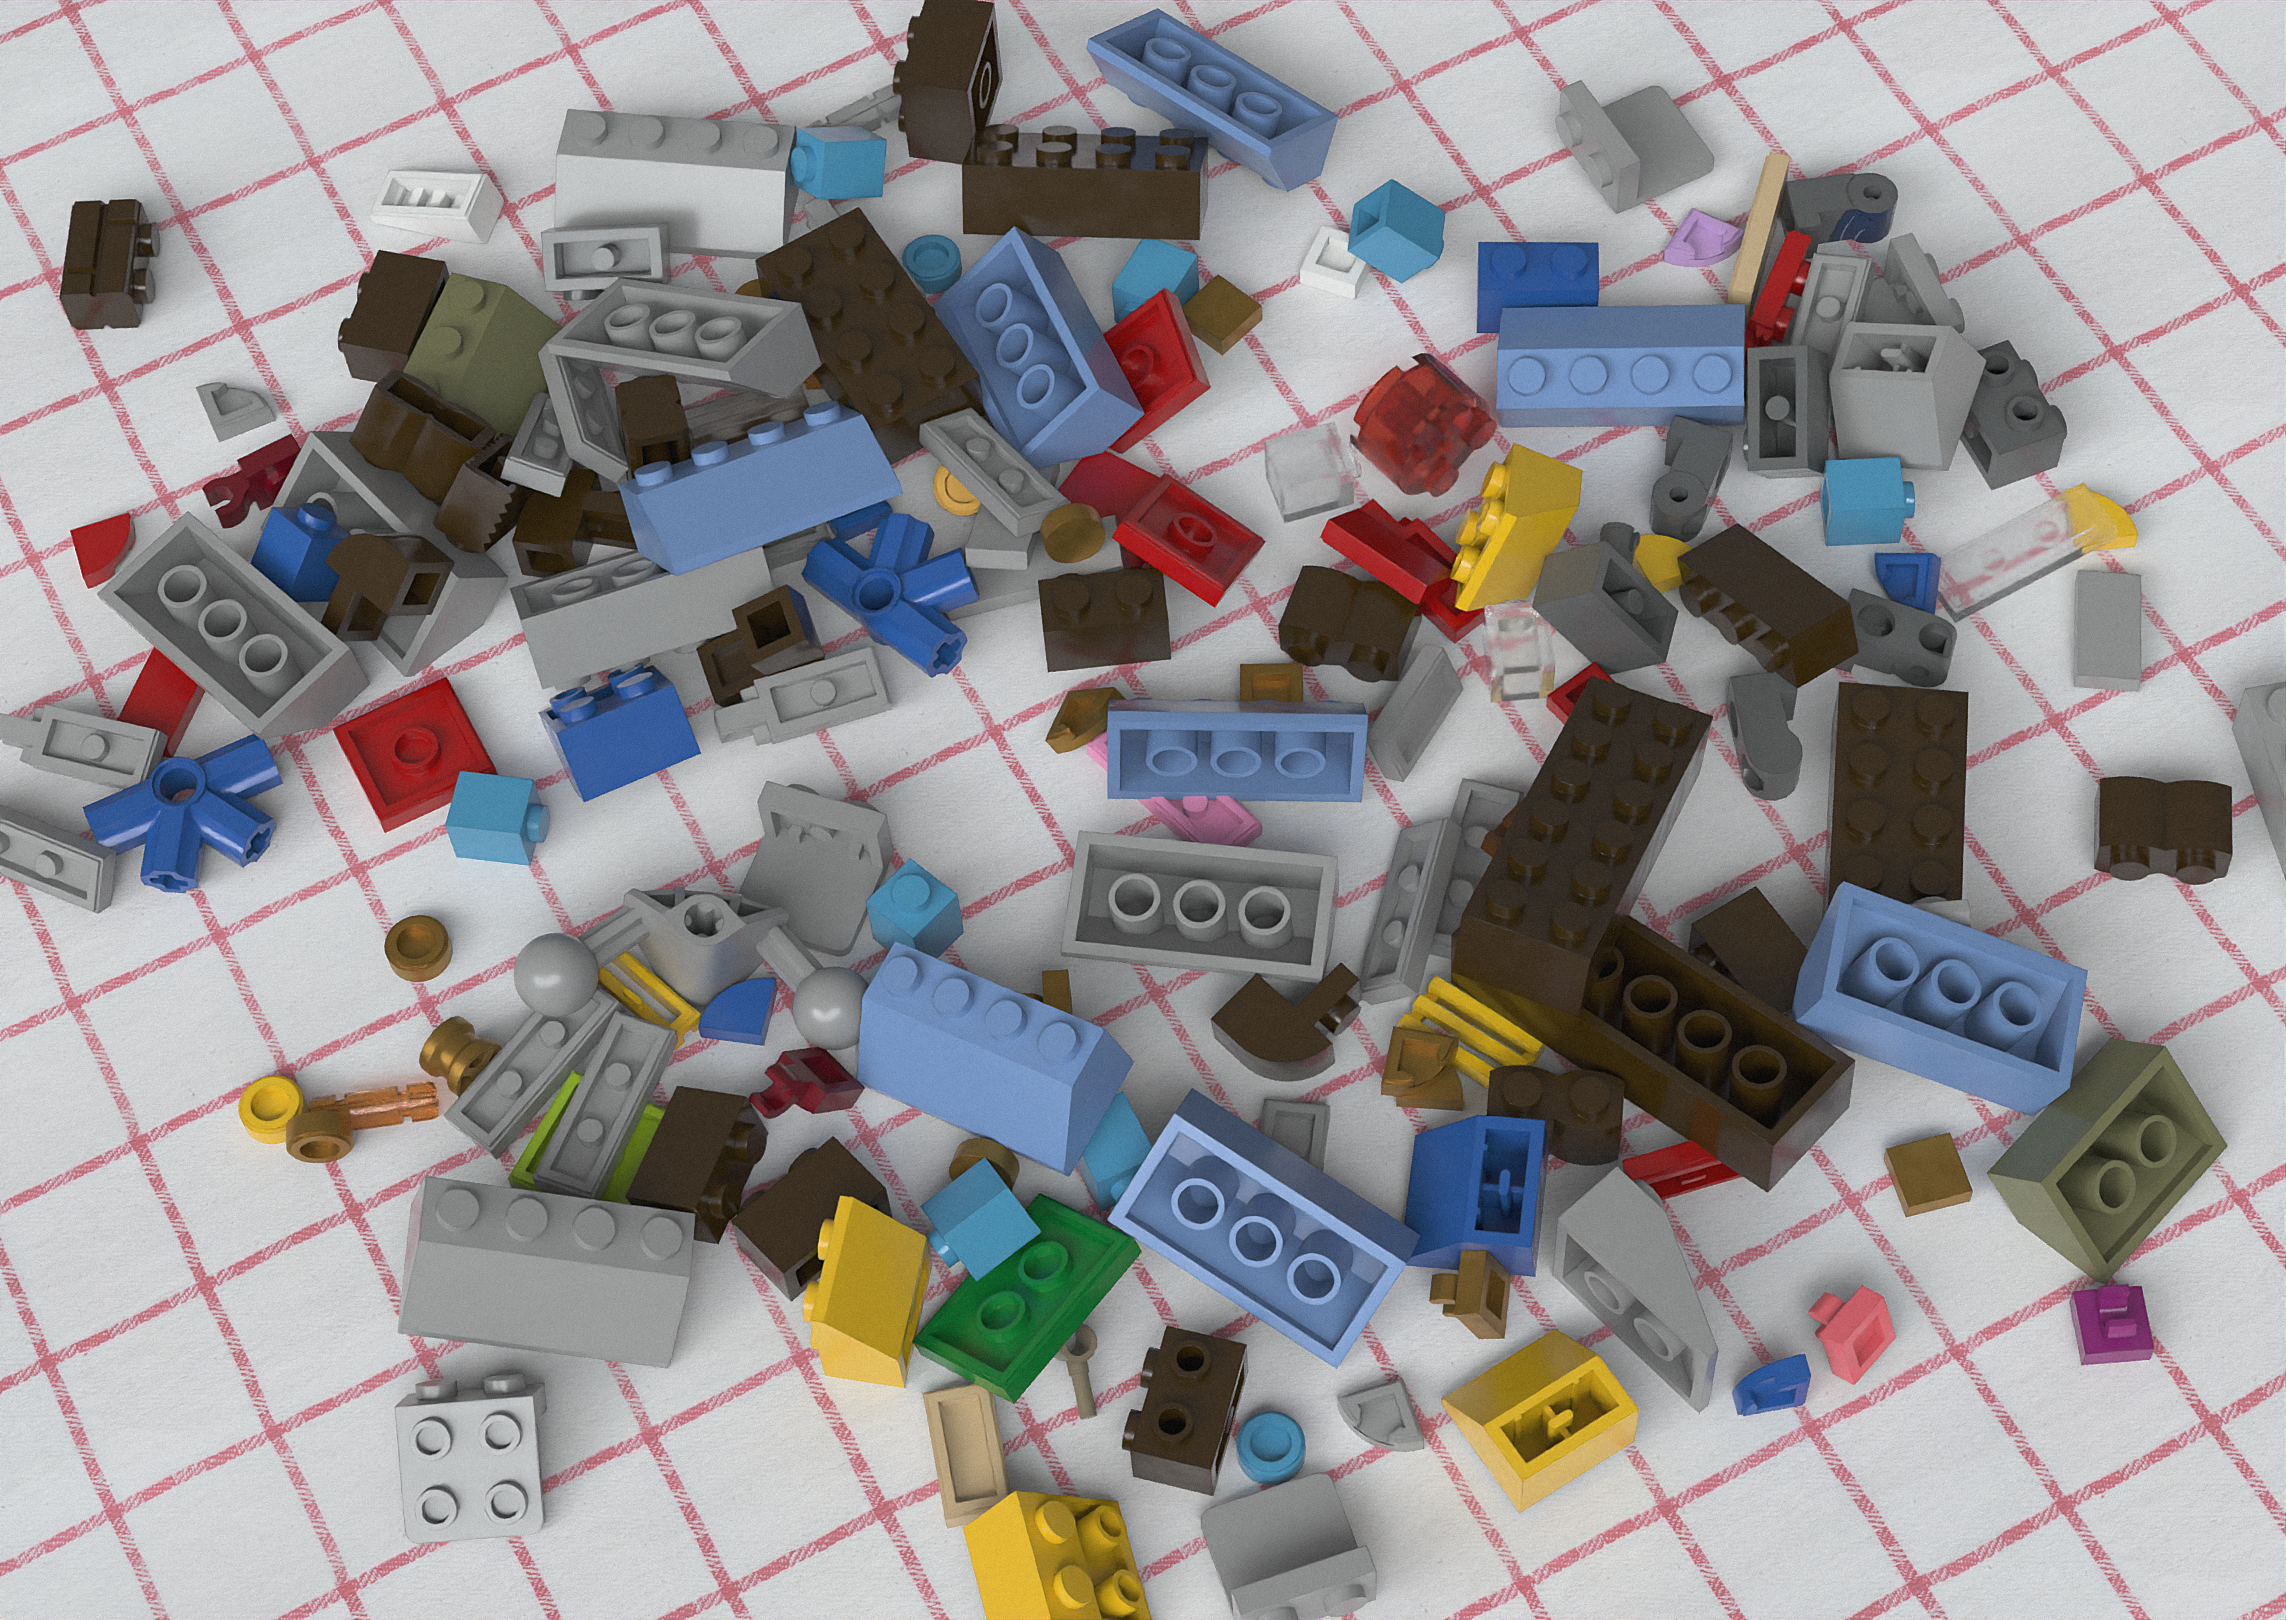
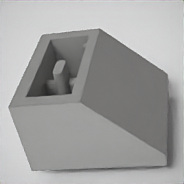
[1829,322,1986,471]

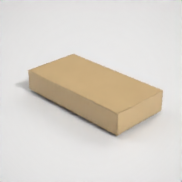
[923,1383,1011,1529]

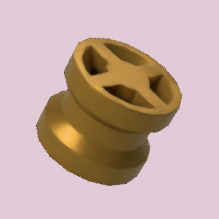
[419,1016,502,1097]

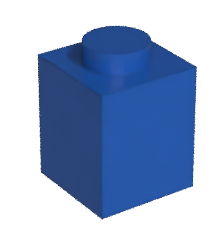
[250,503,352,602]

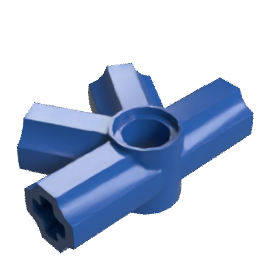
[801,513,980,678]
[82,734,283,893]

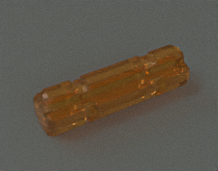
[308,1081,440,1131]

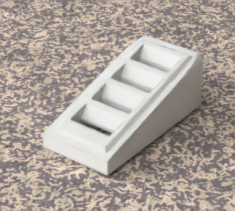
[369,170,504,244]

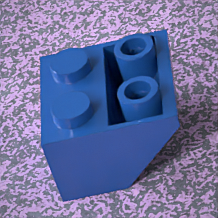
[538,663,701,802]
[1404,1115,1549,1277]

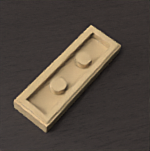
[1727,152,1790,330]

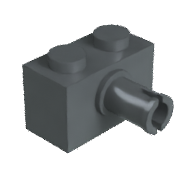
[1532,522,1679,675]

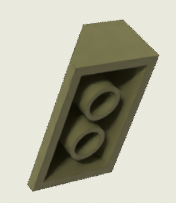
[403,272,563,440]
[1987,1038,2228,1283]

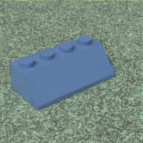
[1086,8,1339,192]
[933,226,1145,469]
[1496,304,1745,428]
[618,401,903,576]
[1107,698,1368,802]
[1791,881,2088,1117]
[856,941,1134,1177]
[1107,1088,1421,1369]

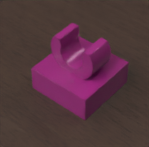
[2069,1284,2154,1365]

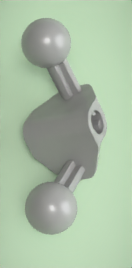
[514,887,869,1050]

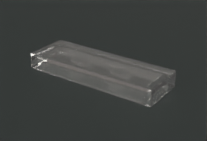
[1937,482,2118,623]

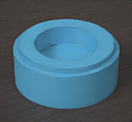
[902,235,962,294]
[1236,1411,1306,1485]

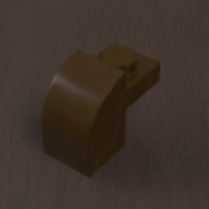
[512,469,637,578]
[320,533,455,642]
[696,584,825,708]
[1210,963,1362,1082]

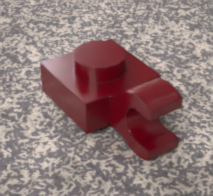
[202,433,301,529]
[748,1047,865,1119]

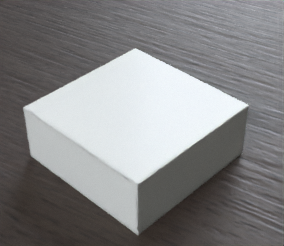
[1300,225,1372,300]

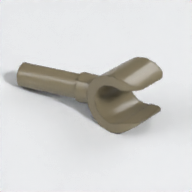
[1053,1324,1097,1420]

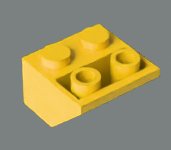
[1450,443,1583,612]
[803,1196,932,1388]
[1441,1329,1639,1513]
[963,1490,1152,1620]

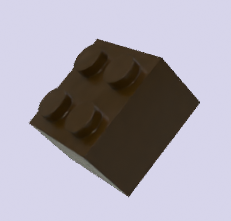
[893,0,1003,165]

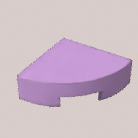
[1664,208,1745,267]

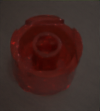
[1350,353,1497,497]

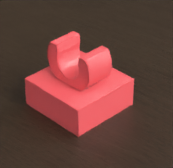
[1808,1285,1896,1385]

